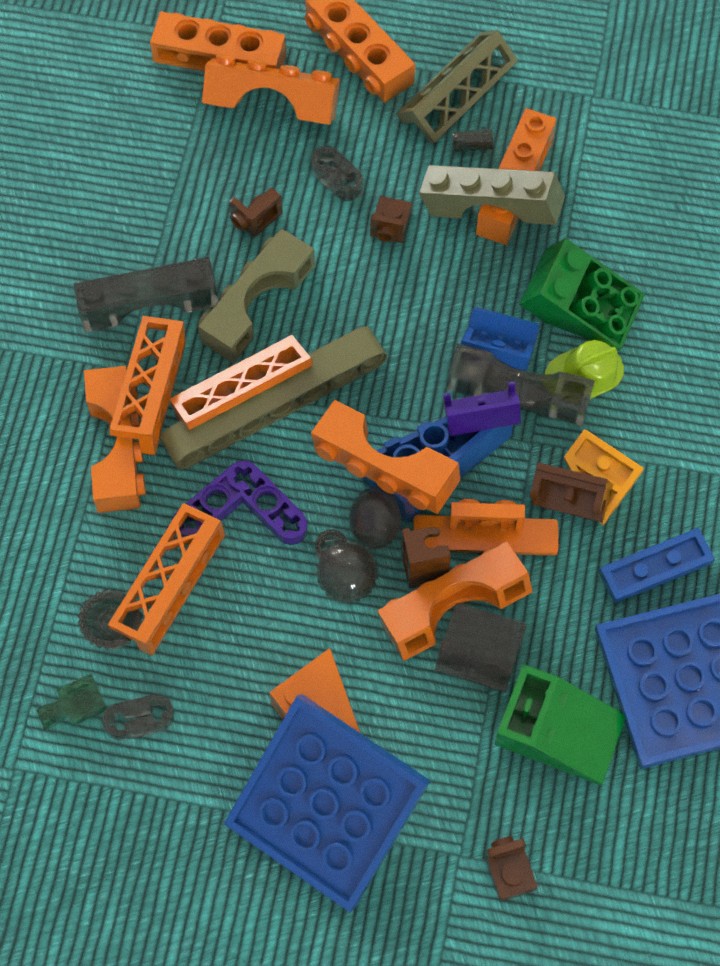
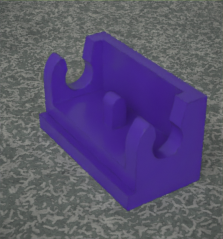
[443,381,521,436]

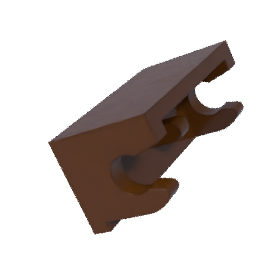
[530,462,613,523]
[401,527,451,589]

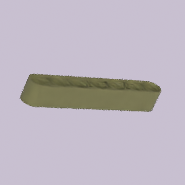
[160,326,388,470]

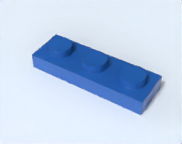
[599,527,715,604]

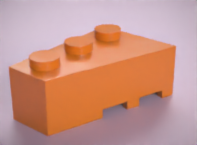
[269,648,360,733]

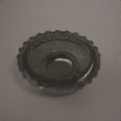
[349,487,401,550]
[315,540,378,603]
[78,589,142,650]

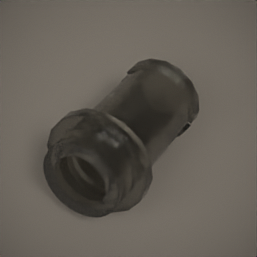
[452,127,493,153]

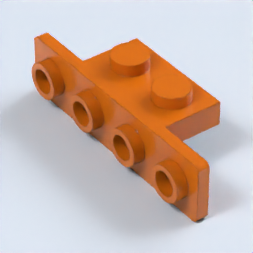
[414,499,558,556]

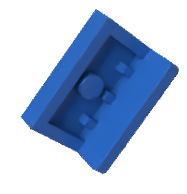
[459,307,540,371]

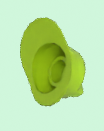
[544,340,624,405]

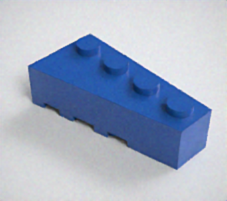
[362,392,513,523]

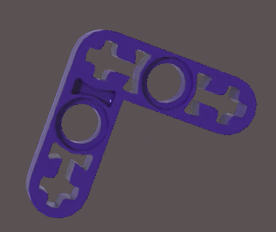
[173,460,308,545]

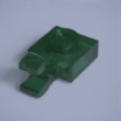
[36,674,107,730]

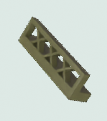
[396,29,518,143]

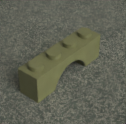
[419,165,565,225]
[198,228,315,364]

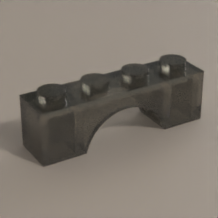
[73,257,218,332]
[447,344,595,426]

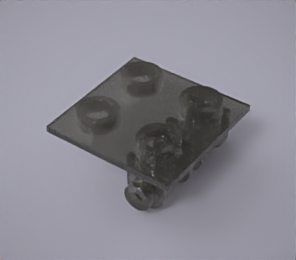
[434,603,527,693]

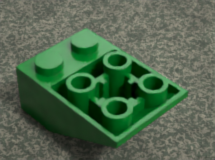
[519,238,645,351]
[494,664,625,786]

